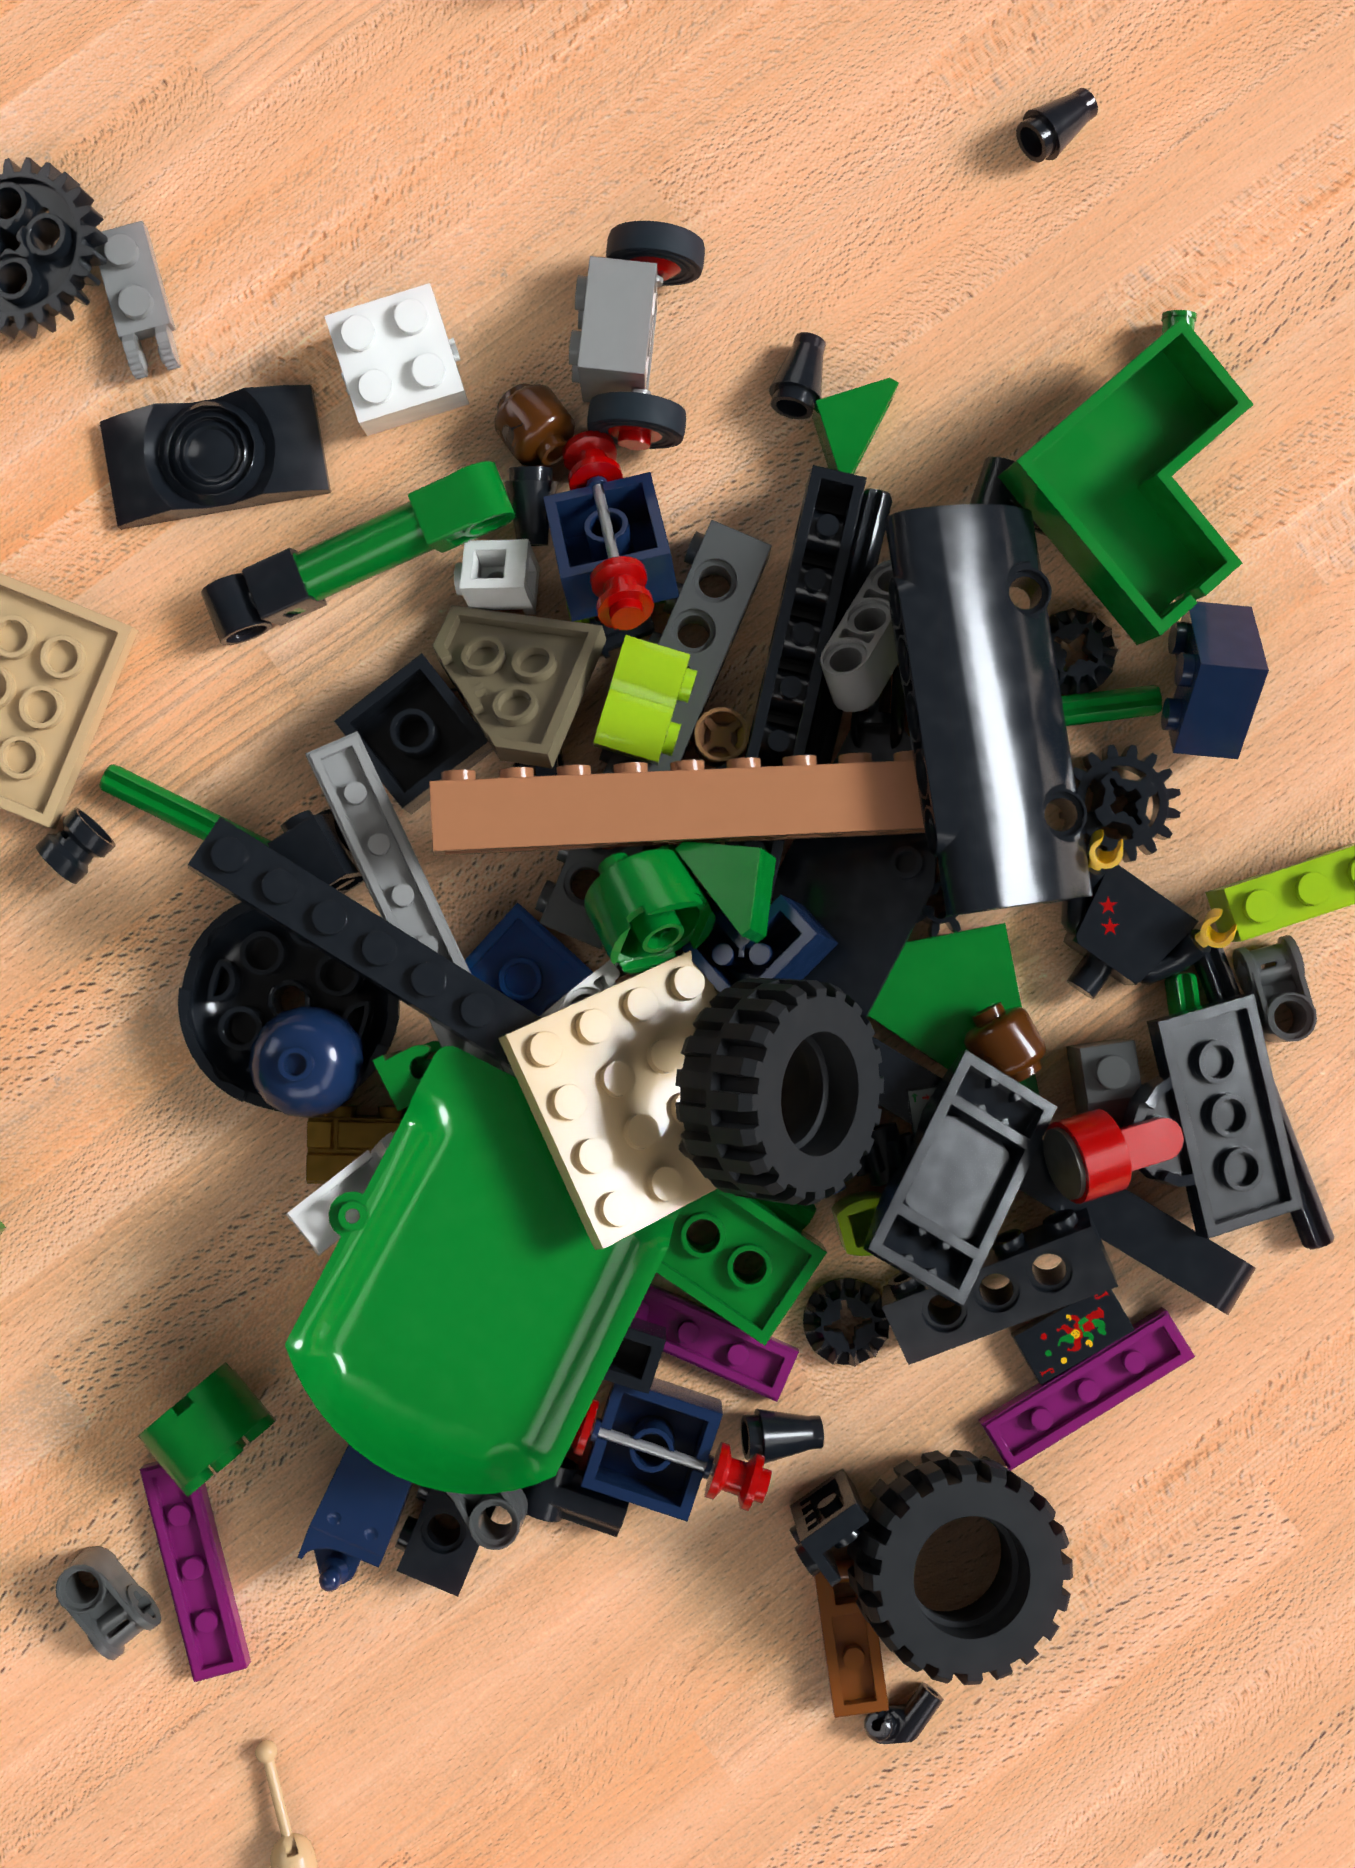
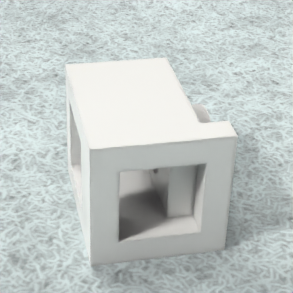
[454,539,540,615]

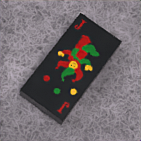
[1011,1289,1135,1384]

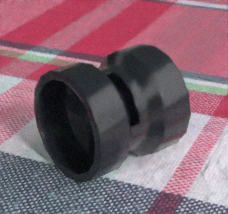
[36,807,116,884]

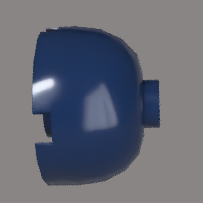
[249,1006,364,1118]

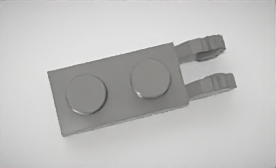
[94,221,181,380]

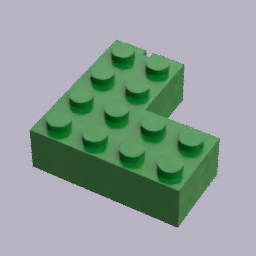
[998,317,1254,645]

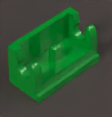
[372,1041,442,1111]

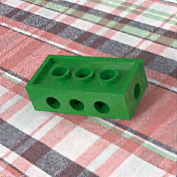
[656,1189,827,1346]

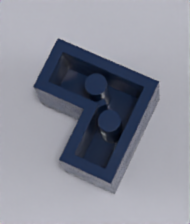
[1161,601,1269,759]
[681,895,838,992]

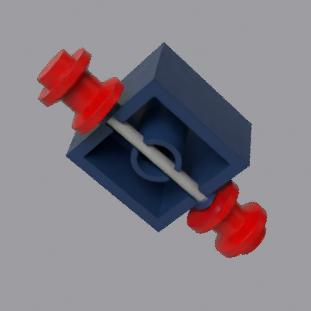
[543,431,679,630]
[572,1377,772,1522]

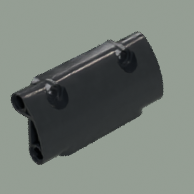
[884,504,1093,917]

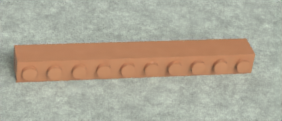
[429,751,925,856]

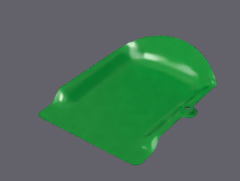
[285,1046,681,1494]

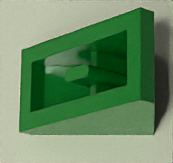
[812,377,899,474]
[675,842,776,944]

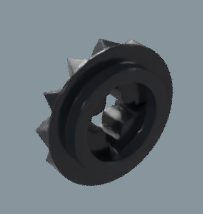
[1049,608,1118,695]
[803,1278,890,1367]

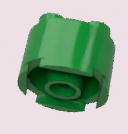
[584,844,715,974]
[138,1362,276,1497]

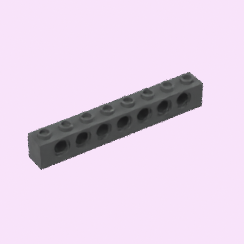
[535,520,772,950]

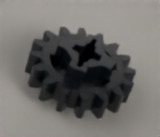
[1059,744,1181,863]

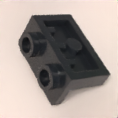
[790,1469,869,1587]

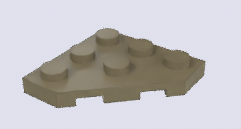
[433,605,606,769]

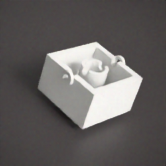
[324,283,469,436]

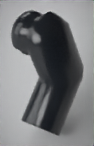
[864,1682,944,1744]

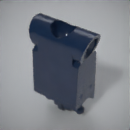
[297,1444,413,1592]

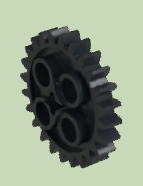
[0,157,108,340]

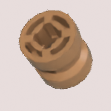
[693,707,749,768]

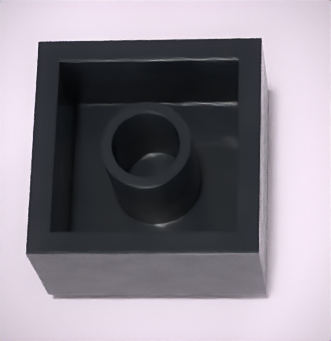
[334,653,494,815]

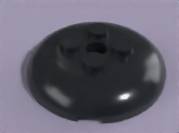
[178,902,400,1112]

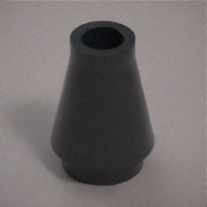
[1016,88,1098,163]
[769,332,826,420]
[504,466,558,546]
[741,1409,824,1464]

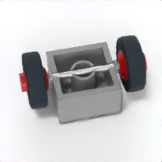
[569,221,705,450]

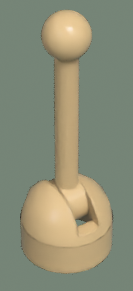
[255,1740,318,1868]

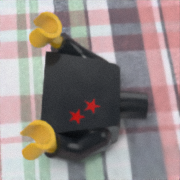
[1061,830,1237,999]

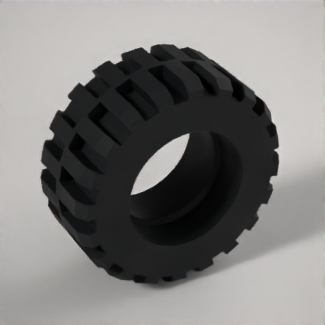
[675,977,884,1206]
[847,1450,1073,1685]

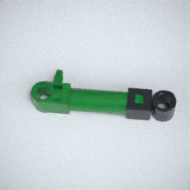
[201,461,516,645]

